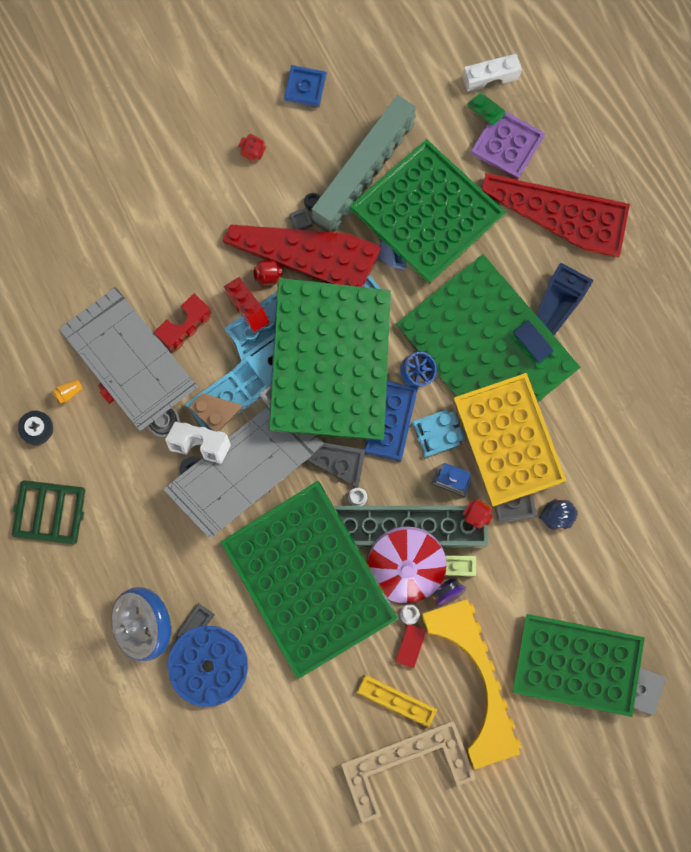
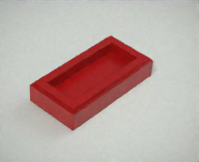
[395,624,427,668]

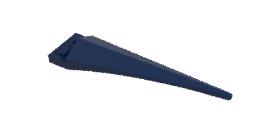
[536,262,594,336]

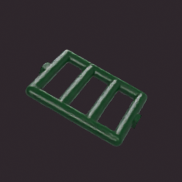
[12,480,86,544]

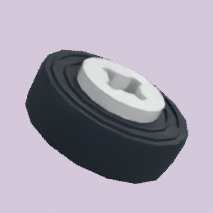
[18,411,53,445]

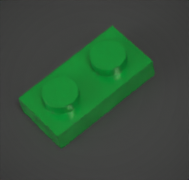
[467,92,506,126]

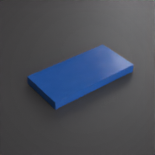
[365,381,418,462]

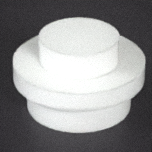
[348,488,367,506]
[400,605,420,624]

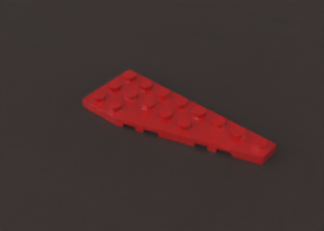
[482,173,630,258]
[223,224,381,287]

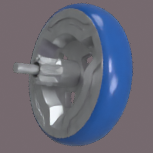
[111,587,171,661]

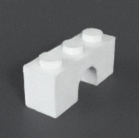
[462,53,522,93]
[165,422,231,464]

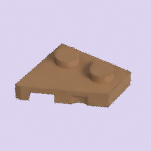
[189,393,243,432]

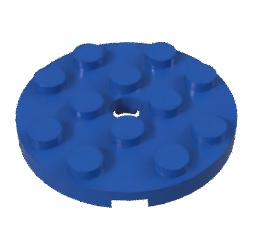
[168,626,248,707]

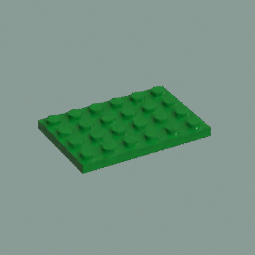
[512,614,645,717]

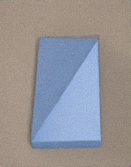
[378,240,407,270]

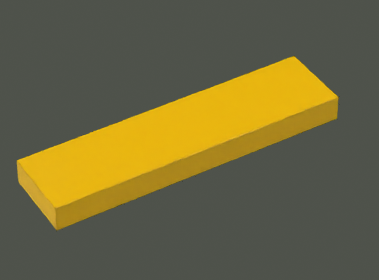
[357,675,437,728]

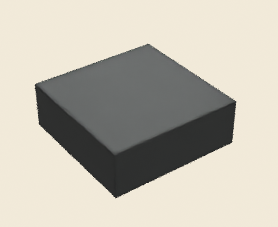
[289,208,313,230]

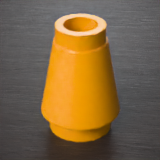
[52,379,83,404]

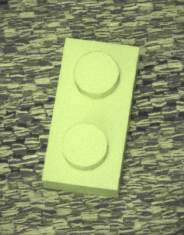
[445,556,476,577]

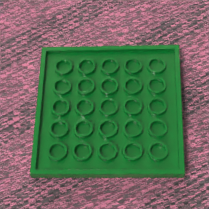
[349,139,506,285]

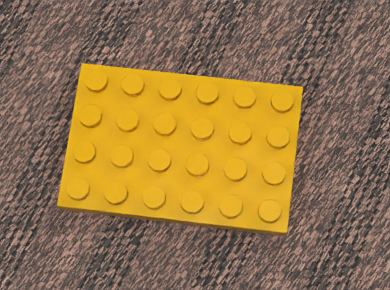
[454,373,567,507]

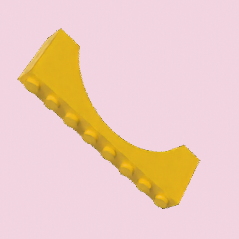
[421,599,522,770]

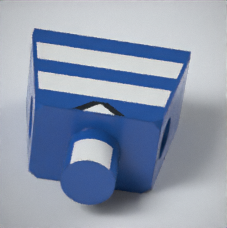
[431,463,472,497]

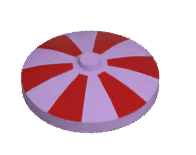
[367,527,447,603]

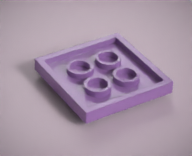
[470,111,546,180]

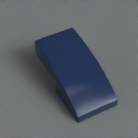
[513,320,554,363]

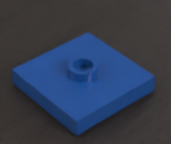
[284,65,327,107]

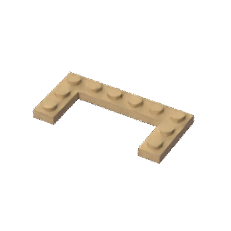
[341,721,476,823]

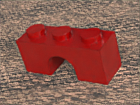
[223,277,270,333]
[154,293,212,353]

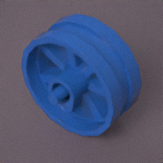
[400,352,437,387]

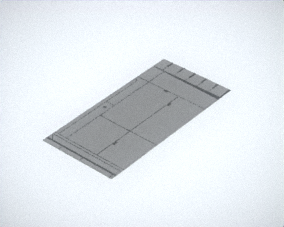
[59,287,198,431]
[163,406,325,538]

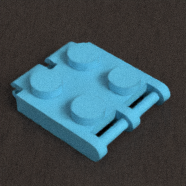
[411,410,465,458]

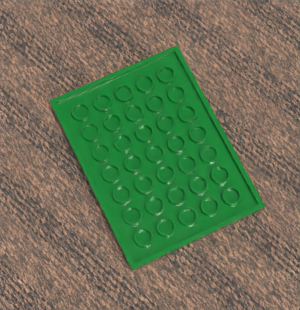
[396,254,581,402]
[268,278,391,441]
[221,481,399,679]

